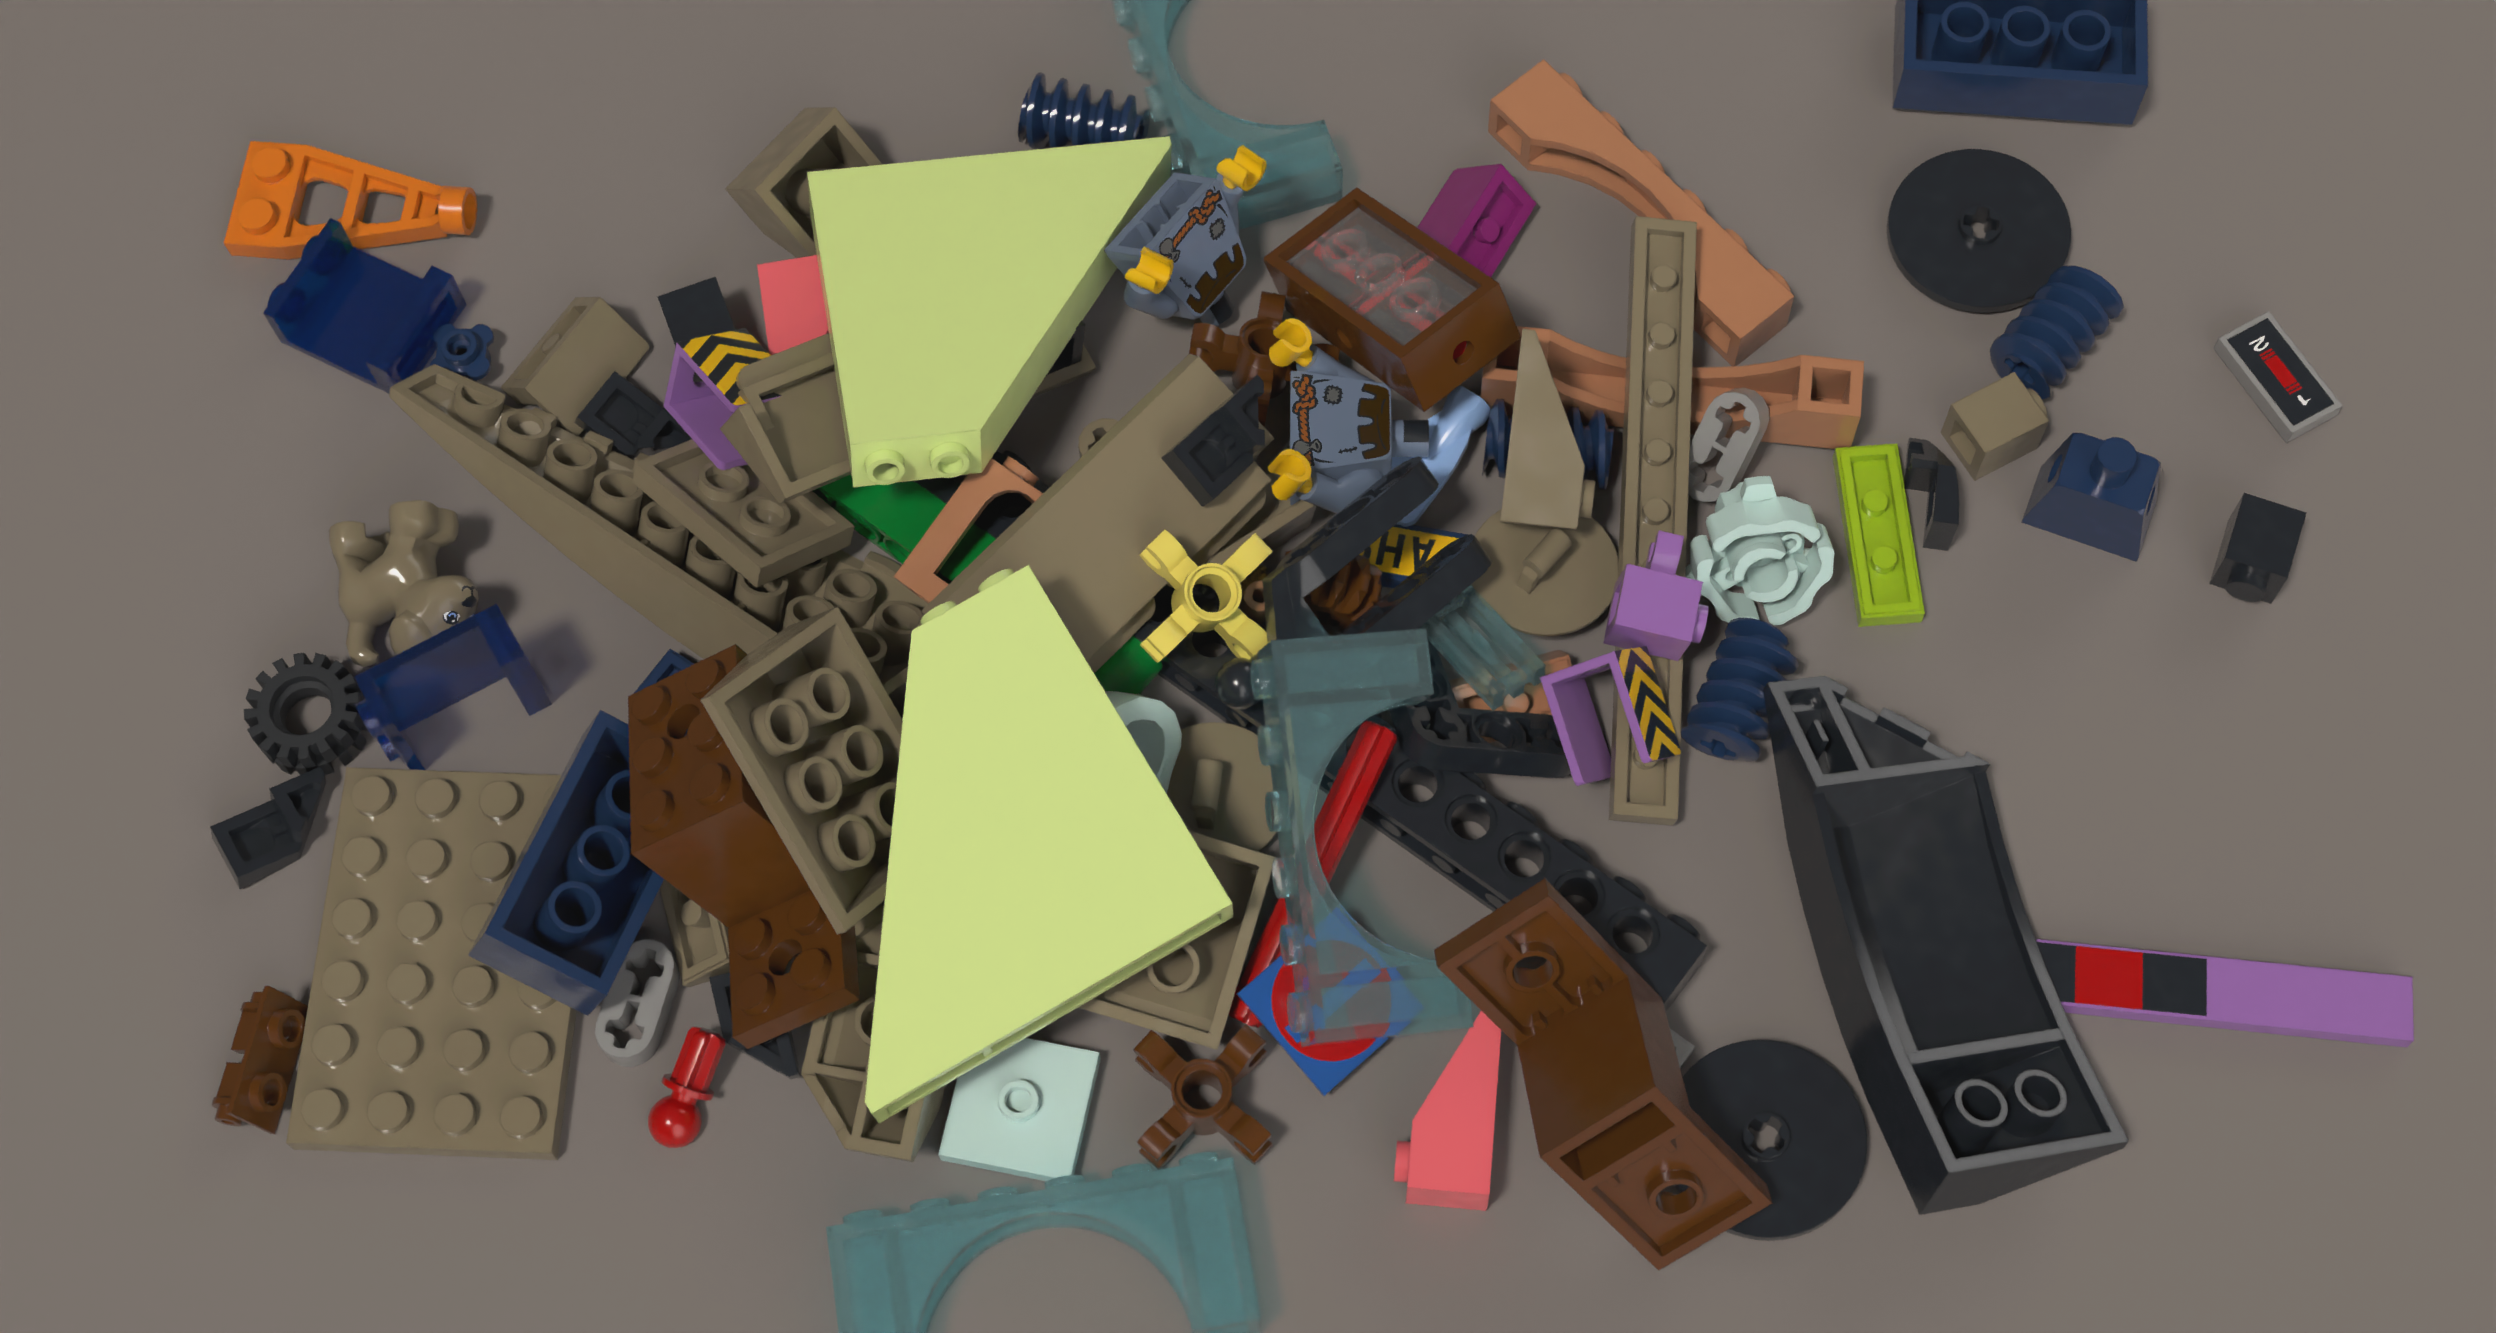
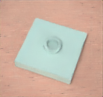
[938,1038,1101,1186]

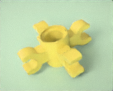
[1139,530,1273,663]

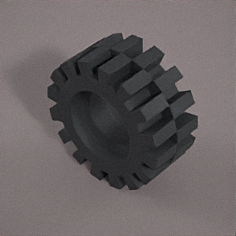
[244,653,372,775]

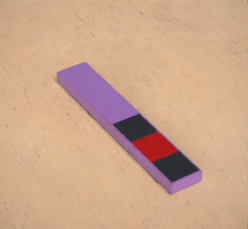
[2036,939,2414,1048]

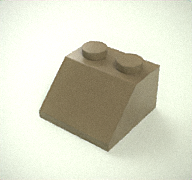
[725,107,883,258]

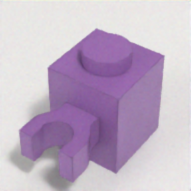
[1603,530,1708,661]

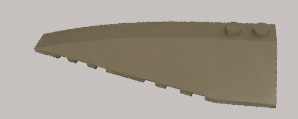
[389,364,928,720]

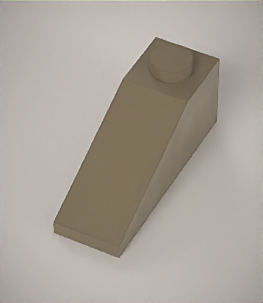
[1500,329,1595,531]

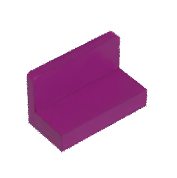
[1417,164,1536,277]

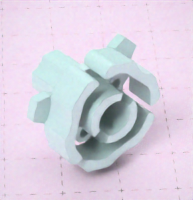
[1686,476,1835,625]

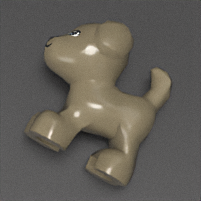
[328,500,479,667]

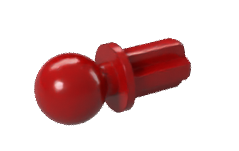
[648,1027,726,1148]

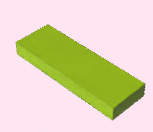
[1832,443,1925,627]

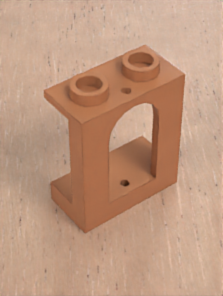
[894,456,1043,604]

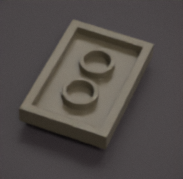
[632,439,854,588]

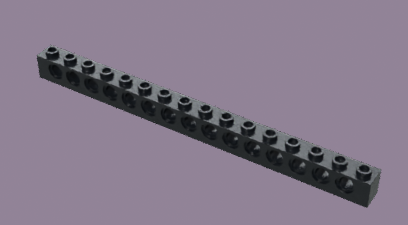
[914,450,1707,1012]

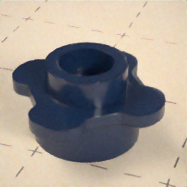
[430,324,494,381]

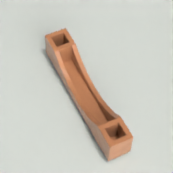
[1488,59,1794,366]
[1481,326,1864,449]

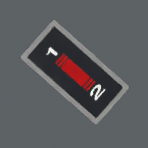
[2213,311,2343,443]

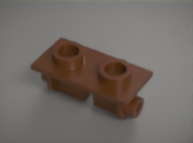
[212,986,308,1134]

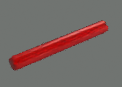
[1229,721,1397,1028]

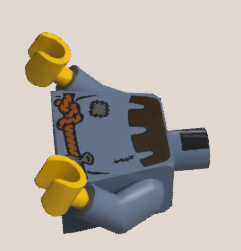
[1104,145,1267,326]
[1268,318,1429,513]

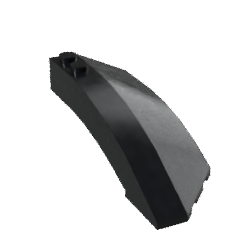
[1763,676,2129,1215]

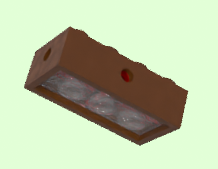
[1262,187,1521,412]

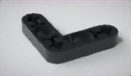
[1373,626,1571,778]

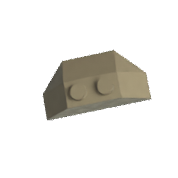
[801,904,946,1162]

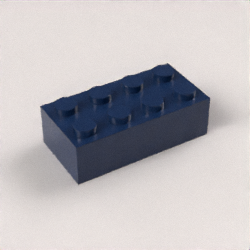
[1892,0,2148,125]
[468,710,664,1016]

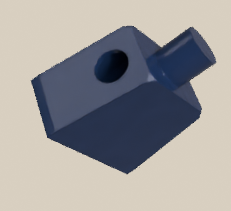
[2021,433,2161,562]

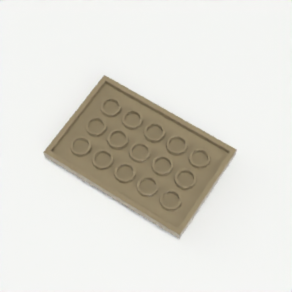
[286,767,577,1160]

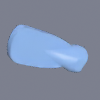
[1391,386,1491,527]

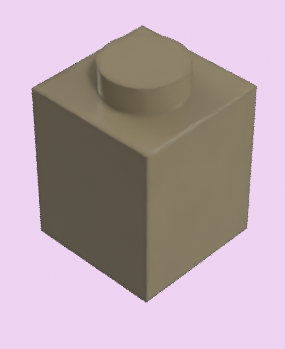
[1941,372,2049,481]

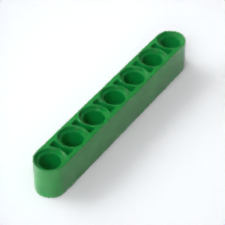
[813,475,1163,695]

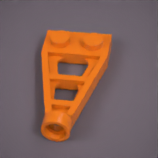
[223,141,477,260]

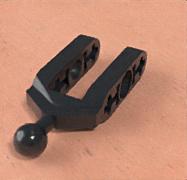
[1214,457,1492,710]

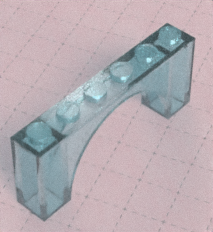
[1111,0,1343,230]
[1250,629,1473,1047]
[826,1152,1262,1333]

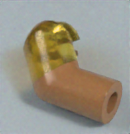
[1239,565,1268,624]

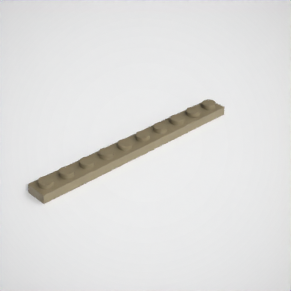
[1609,216,1697,826]

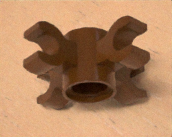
[1189,291,1340,427]
[1133,1024,1272,1170]

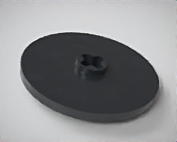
[1887,149,2071,313]
[1675,1040,1867,1241]

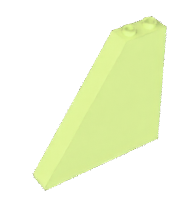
[807,136,1172,487]
[865,565,1233,1123]

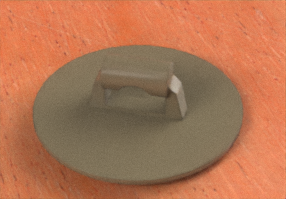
[1471,509,1618,636]
[1167,722,1288,852]

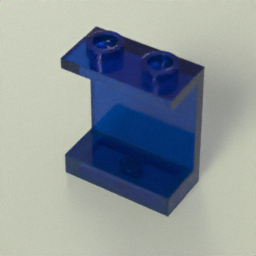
[263,218,467,394]
[355,604,552,770]

